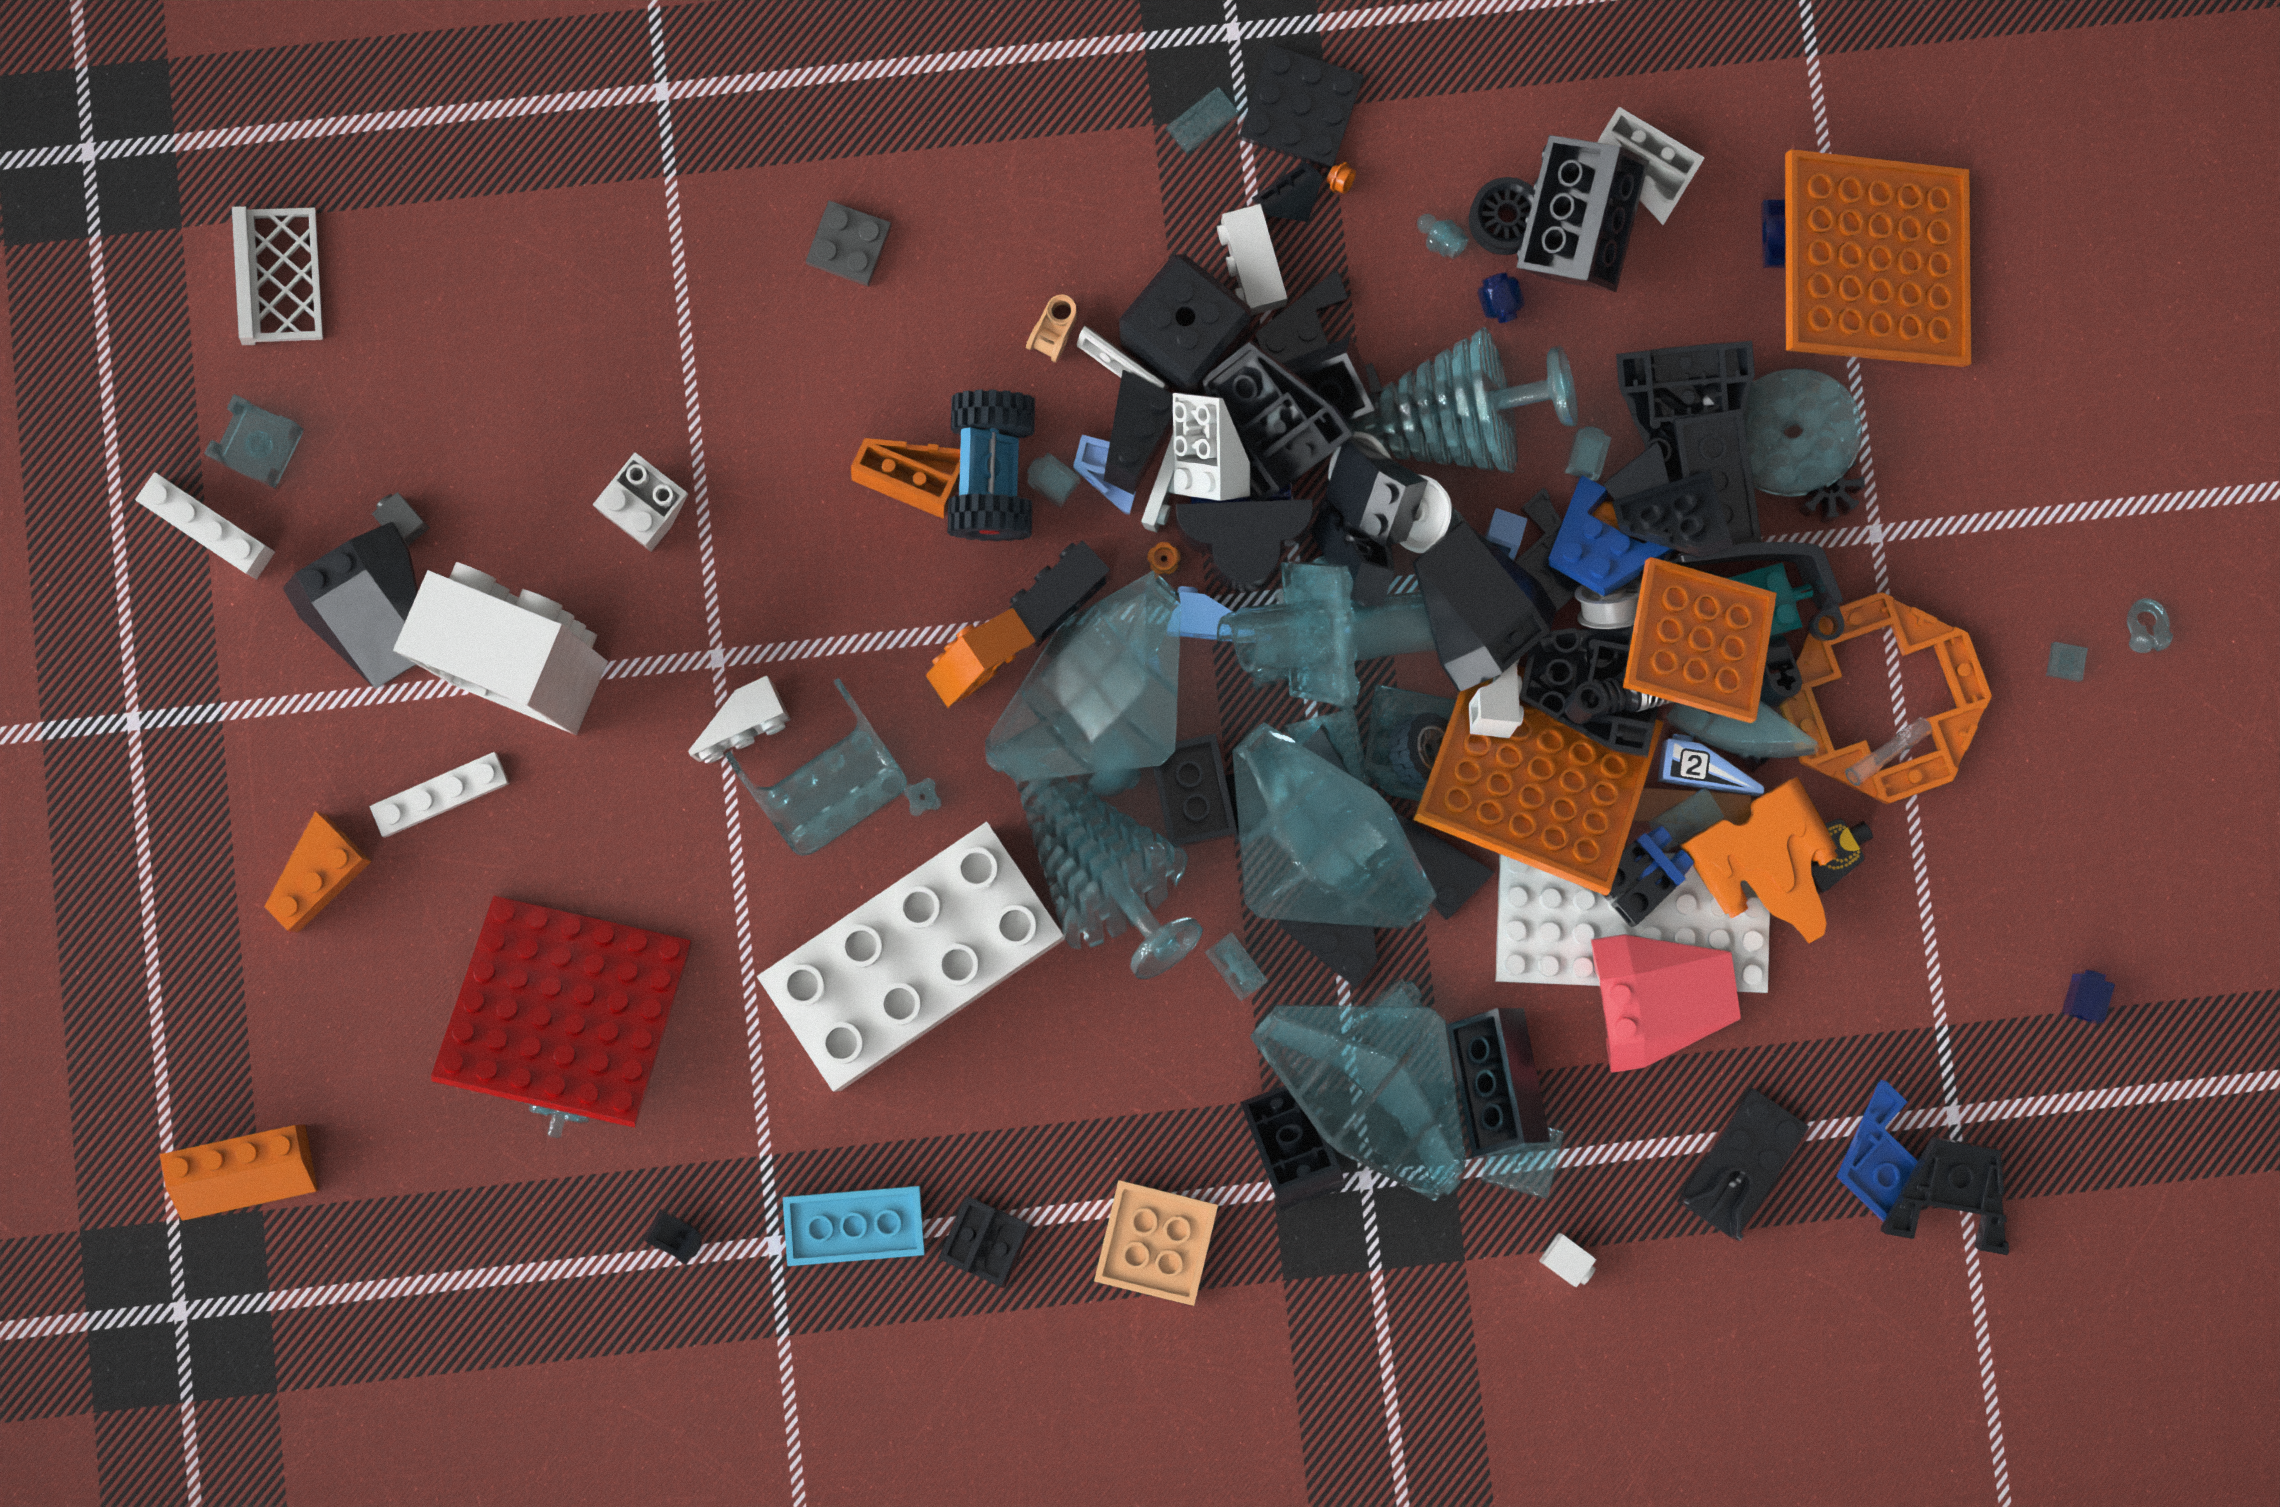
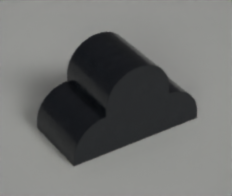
[1175,499,1313,593]
[1240,1078,1345,1211]

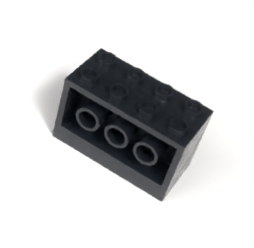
[1517,135,1649,292]

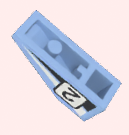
[1657,734,1764,797]

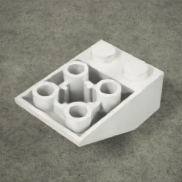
[1173,393,1250,501]
[688,676,791,764]

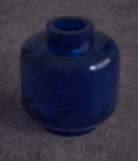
[1477,272,1525,324]

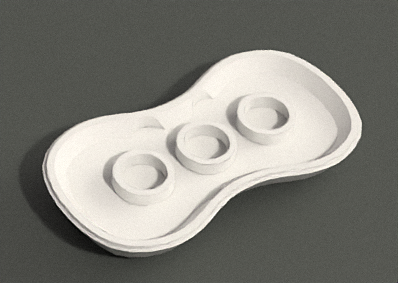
[1328,432,1452,553]

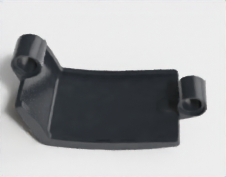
[1667,542,1845,642]

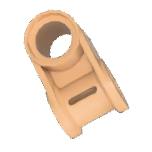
[1026,294,1078,363]

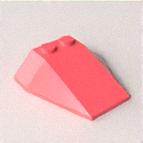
[1590,934,1741,1073]

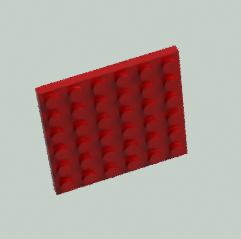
[431,896,691,1128]

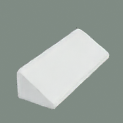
[1076,326,1169,390]

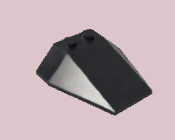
[1201,341,1355,502]
[283,522,418,689]

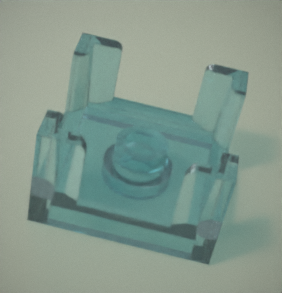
[204,394,304,489]

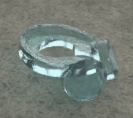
[2126,598,2173,653]

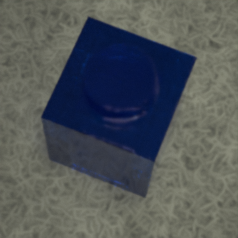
[2061,970,2115,1024]

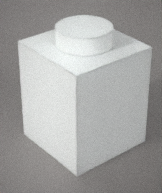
[1539,1233,1597,1287]

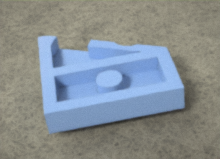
[1073,435,1137,515]

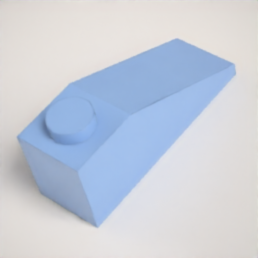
[1167,586,1268,645]

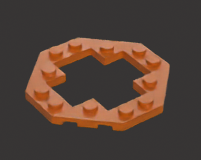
[1779,592,1992,804]

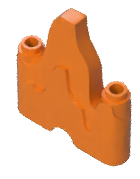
[1680,776,1838,944]

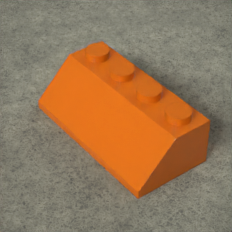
[159,1124,318,1221]

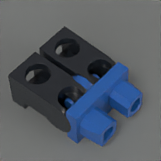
[1600,826,1694,927]

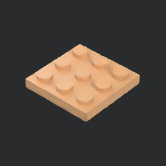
[1094,1180,1218,1306]

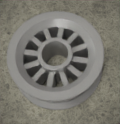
[1575,577,1642,629]

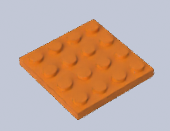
[1623,557,1777,723]

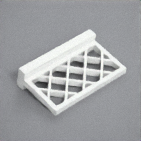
[232,206,323,345]

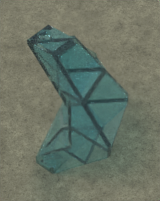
[985,571,1181,782]
[1233,722,1437,929]
[1250,1005,1466,1201]

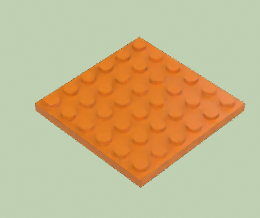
[1785,149,1971,367]
[1414,665,1664,896]

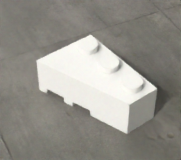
[1597,107,1704,225]

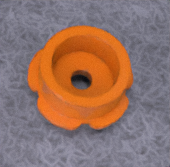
[1327,162,1356,194]
[1147,542,1181,575]

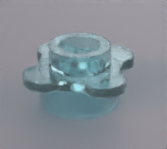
[903,778,942,816]

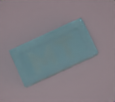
[1166,87,1239,155]
[1647,787,1724,852]

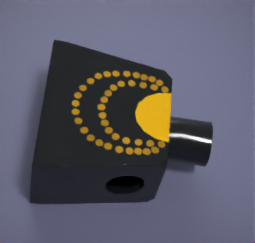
[1811,818,1873,894]

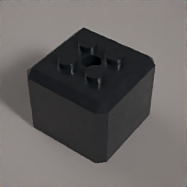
[1119,254,1251,395]

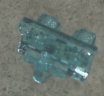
[1204,932,1268,1002]

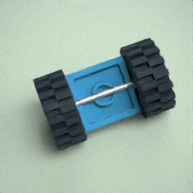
[947,389,1035,541]

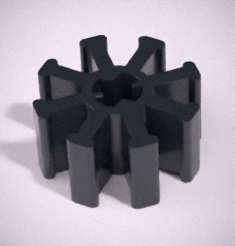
[1791,451,1865,523]

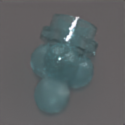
[1417,213,1469,260]

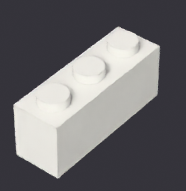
[1217,204,1288,316]

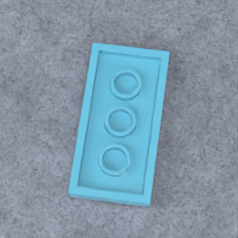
[783,1186,925,1266]

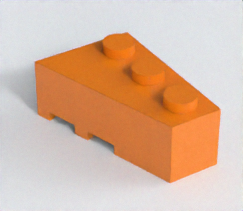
[926,608,1035,708]
[264,811,372,933]

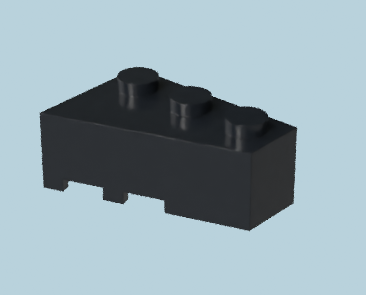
[1103,370,1173,495]

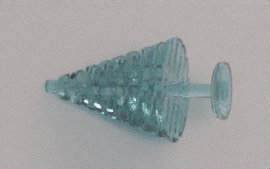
[1347,327,1578,473]
[1008,749,1203,980]

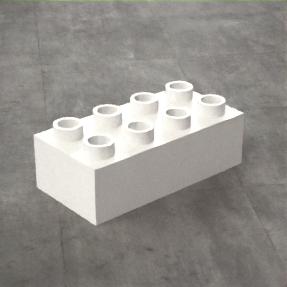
[393,562,608,735]
[757,822,1065,1092]

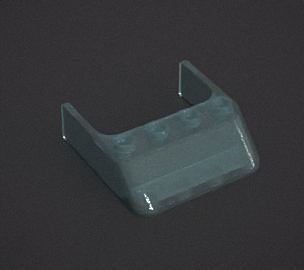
[725,678,907,856]

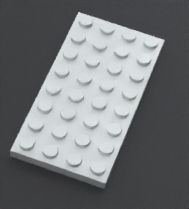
[1495,853,1770,993]

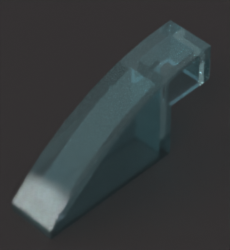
[1666,700,1820,758]

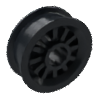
[1469,177,1534,255]

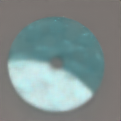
[1743,369,1862,496]

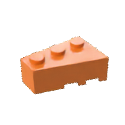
[851,438,961,519]

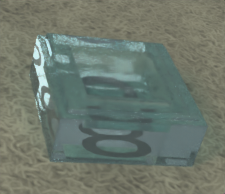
[2046,642,2088,682]

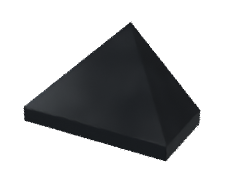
[1252,161,1323,222]

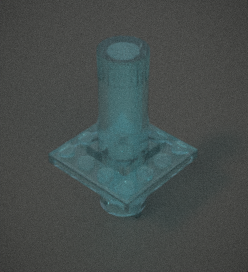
[1217,561,1436,706]

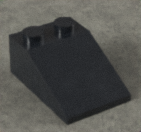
[1324,437,1428,547]

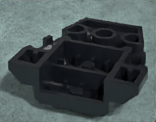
[1616,341,1755,483]
[1519,625,1659,758]

